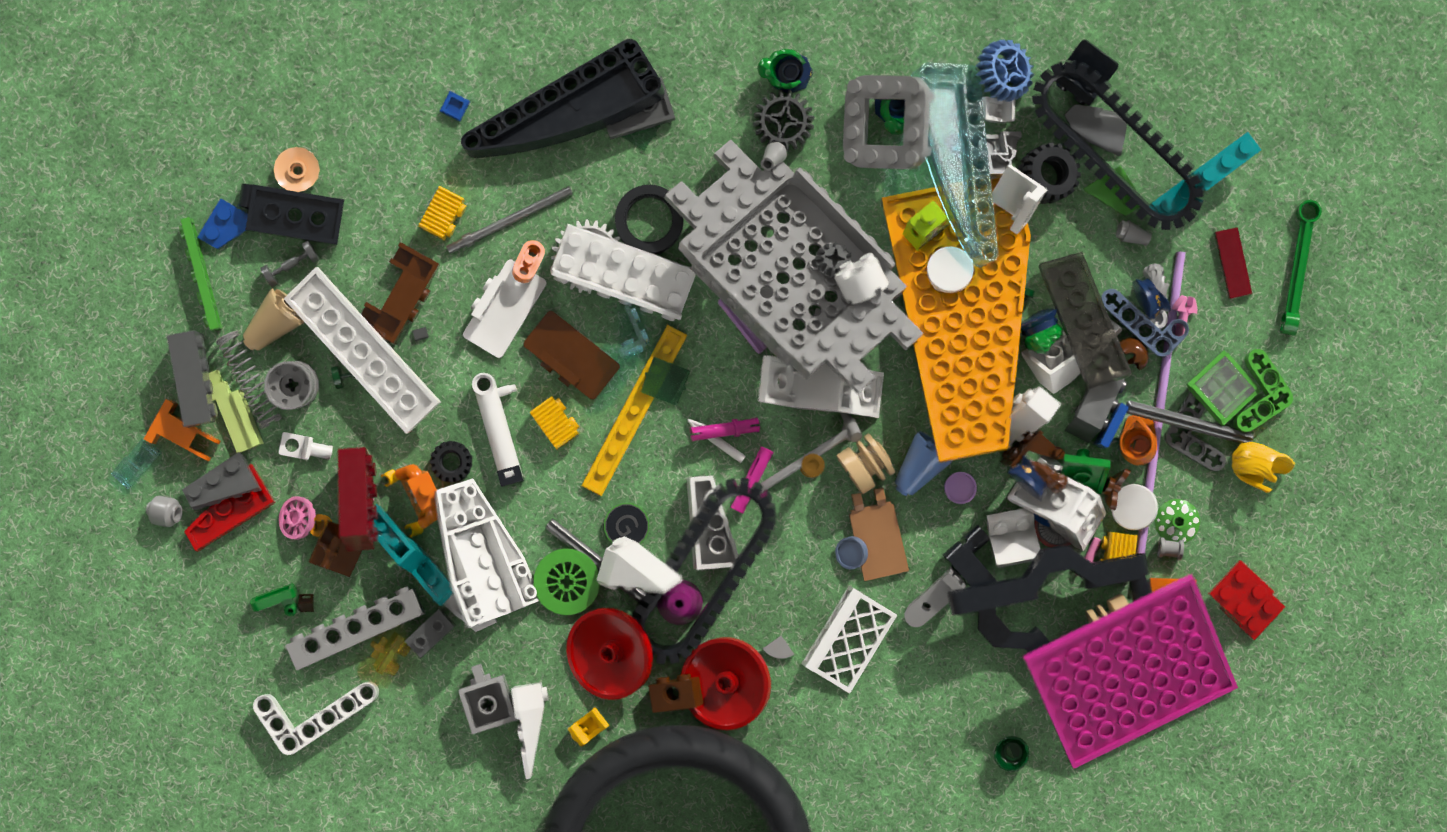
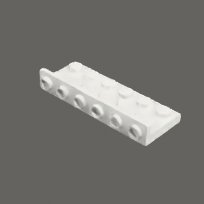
[550,224,696,321]

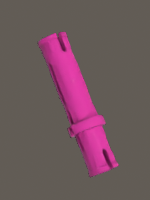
[690,418,760,442]
[730,446,774,514]

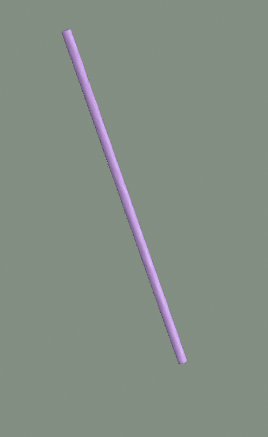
[1136,252,1186,554]

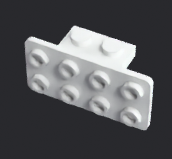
[463,260,546,358]

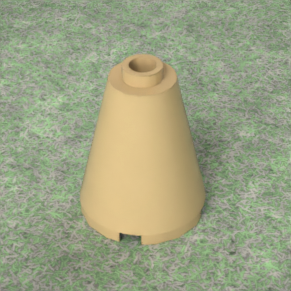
[243,289,304,351]

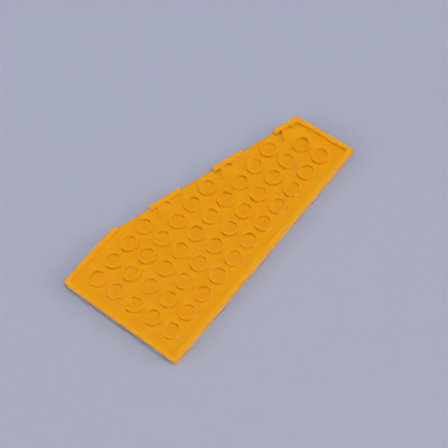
[881,178,1031,463]

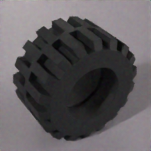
[1018,143,1081,204]

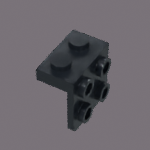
[1055,39,1119,106]

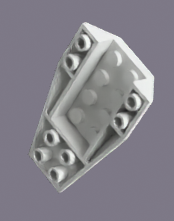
[434,479,539,628]

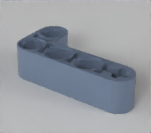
[1101,289,1189,358]

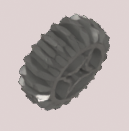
[753,90,814,152]

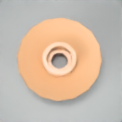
[274,147,320,192]

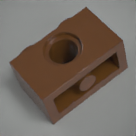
[648,674,703,713]

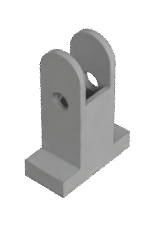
[905,566,967,627]

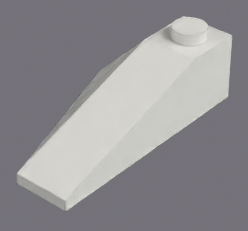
[1021,316,1122,394]
[597,537,682,593]
[511,682,549,779]

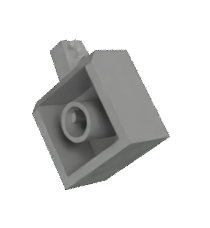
[459,664,517,734]

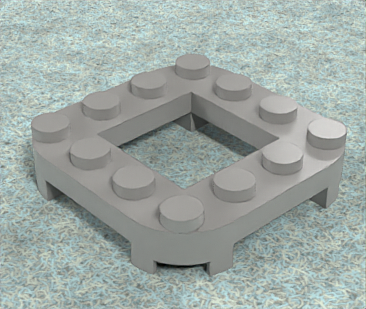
[843,75,934,170]

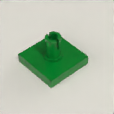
[1059,449,1110,495]

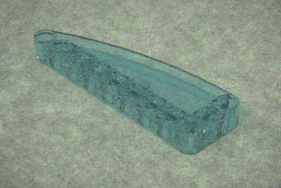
[911,62,998,268]

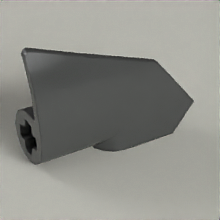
[1064,104,1127,156]

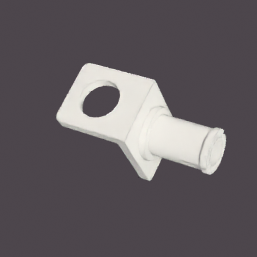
[278,432,333,460]

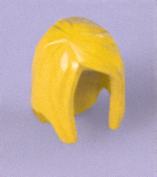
[1231,442,1295,493]

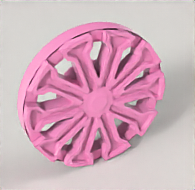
[279,496,315,540]

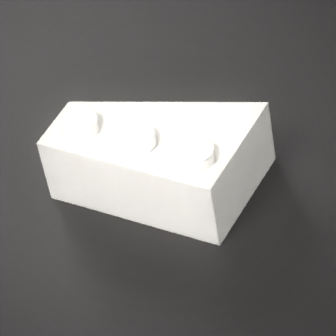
[1007,387,1061,450]

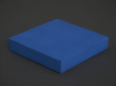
[1093,403,1129,448]

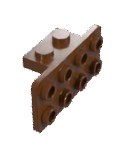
[524,311,620,400]

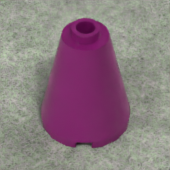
[657,579,703,625]

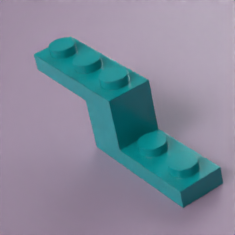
[1151,132,1261,214]
[374,504,454,606]

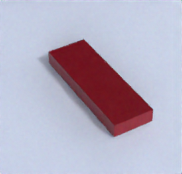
[1214,227,1253,299]

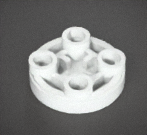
[927,247,974,293]
[1111,484,1158,530]

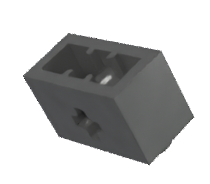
[405,609,456,658]

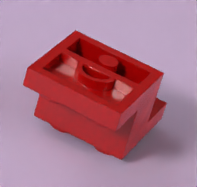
[1208,560,1285,640]

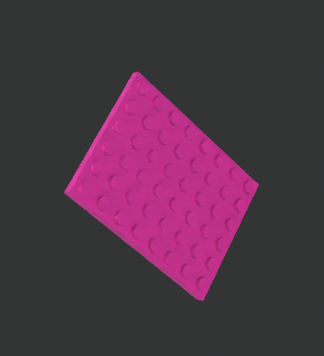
[1023,574,1238,769]

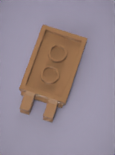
[849,488,909,581]

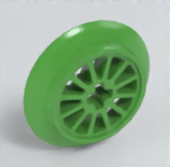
[533,549,600,615]

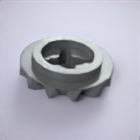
[816,242,853,278]

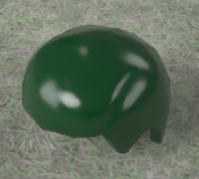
[994,736,1029,772]

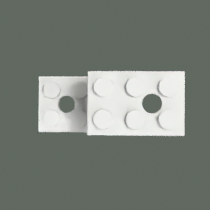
[758,355,884,418]

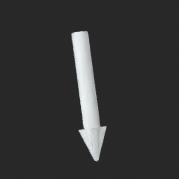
[687,419,746,463]

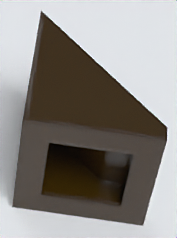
[298,594,314,612]

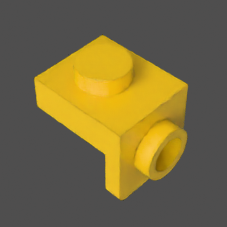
[568,707,609,747]

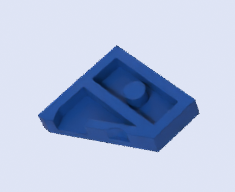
[197,198,248,249]

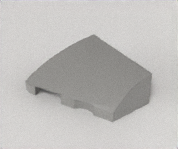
[974,131,1022,180]

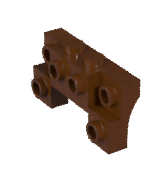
[361,242,440,344]

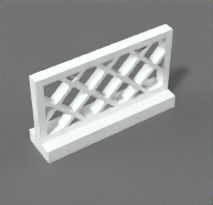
[801,586,897,693]

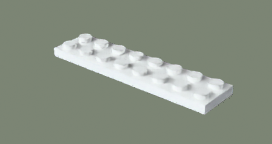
[284,267,441,434]

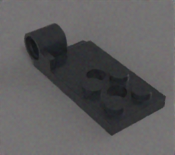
[238,184,344,245]

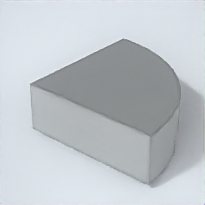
[763,636,794,658]

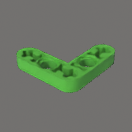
[1233,349,1293,433]

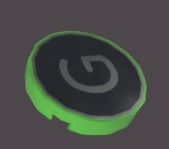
[604,503,649,544]

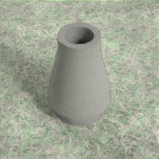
[761,142,787,171]
[1116,220,1152,246]

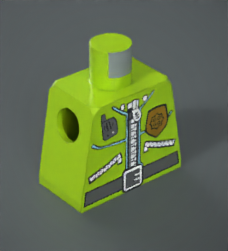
[903,201,951,251]

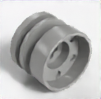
[264,361,319,409]

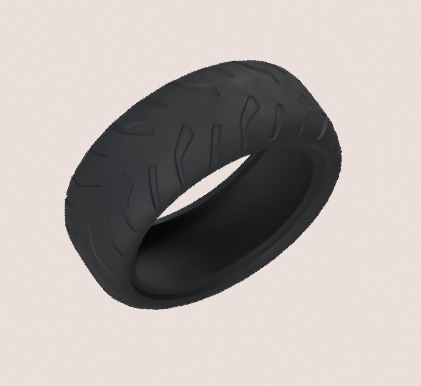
[543,725,811,832]

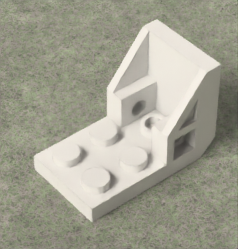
[1007,460,1107,551]

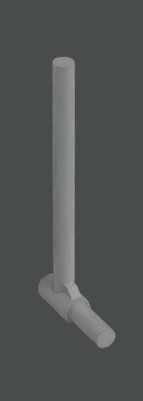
[760,412,862,494]

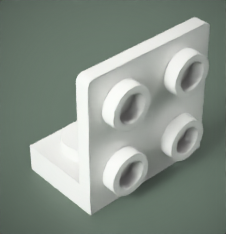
[989,165,1047,234]
[987,508,1040,568]

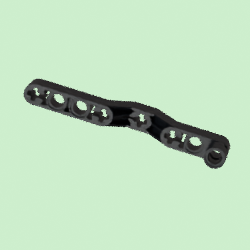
[943,525,1051,653]
[947,545,1152,615]

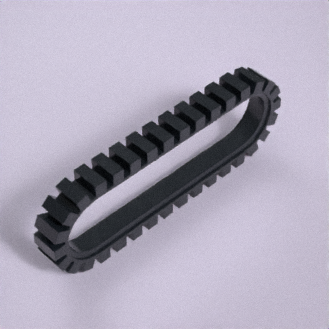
[1032,60,1205,230]
[632,478,776,664]

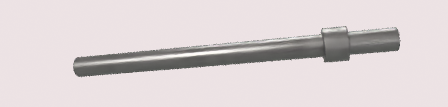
[446,186,573,254]

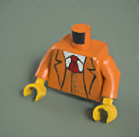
[381,464,438,537]

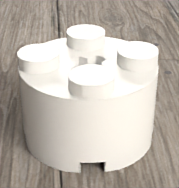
[835,253,889,304]

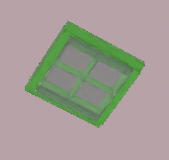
[1186,350,1260,426]

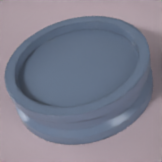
[835,536,868,569]

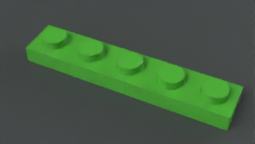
[179,217,222,331]

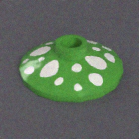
[1155,499,1200,543]

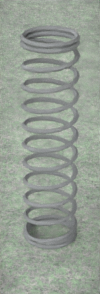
[216,331,282,428]

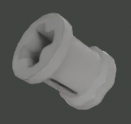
[1157,537,1184,561]

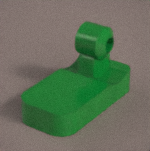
[250,583,297,616]

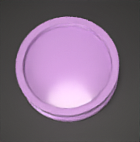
[944,472,977,504]

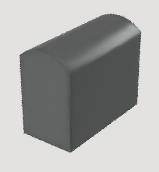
[412,327,429,341]

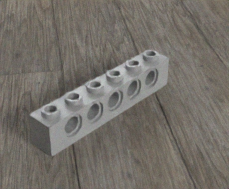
[285,586,426,671]

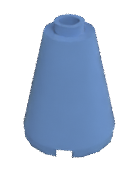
[894,431,953,496]

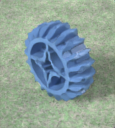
[976,39,1034,102]

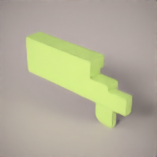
[209,370,264,453]

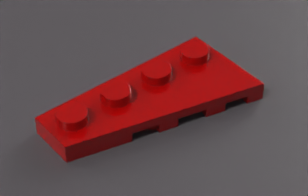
[184,464,276,552]

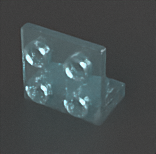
[618,305,650,361]

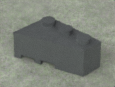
[1064,360,1128,443]

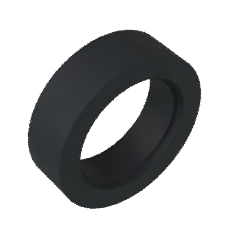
[615,185,684,254]

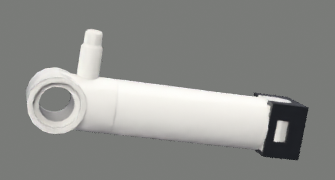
[472,373,525,487]

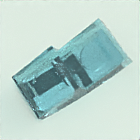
[111,438,162,489]

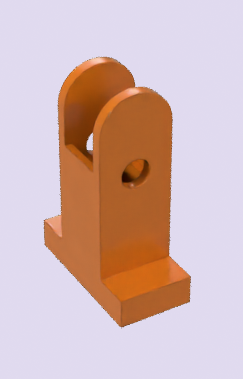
[144,399,221,461]

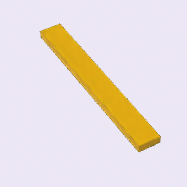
[581,324,688,497]

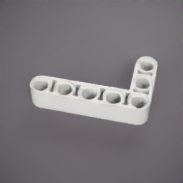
[253,682,379,755]

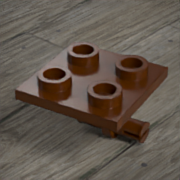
[1000,429,1065,467]
[308,520,362,577]

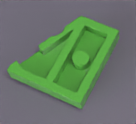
[1083,165,1140,216]

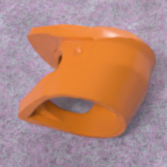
[1119,415,1157,466]

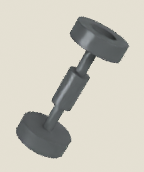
[260,240,320,288]

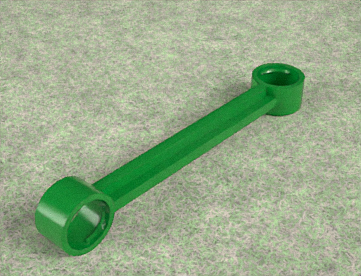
[1280,200,1322,336]

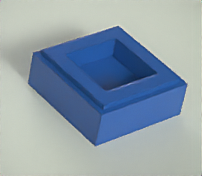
[440,91,470,122]

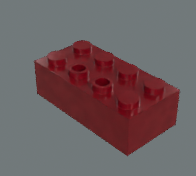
[338,447,378,552]

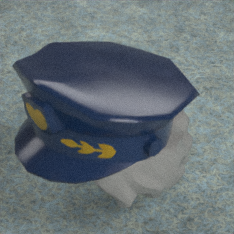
[1132,263,1171,320]

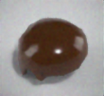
[1114,337,1149,371]

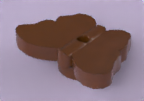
[1102,469,1131,511]

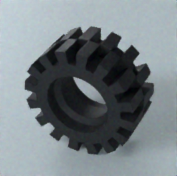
[430,441,473,482]

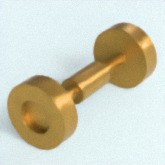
[800,454,825,478]

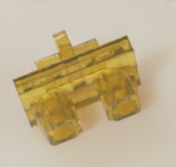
[370,631,411,676]

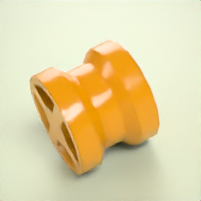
[310,514,332,537]

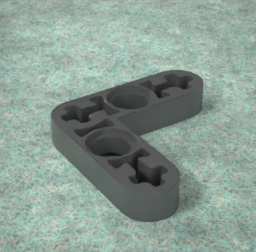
[1165,388,1226,471]

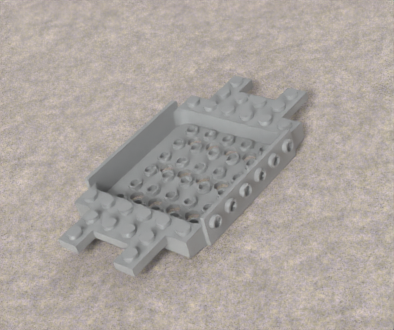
[664,140,923,395]

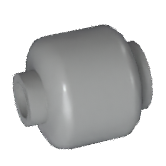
[146,495,182,527]

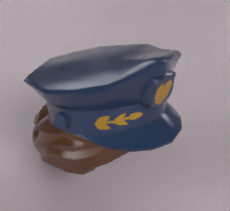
[1008,455,1068,501]

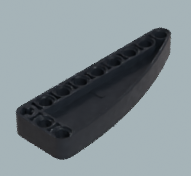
[461,39,665,158]

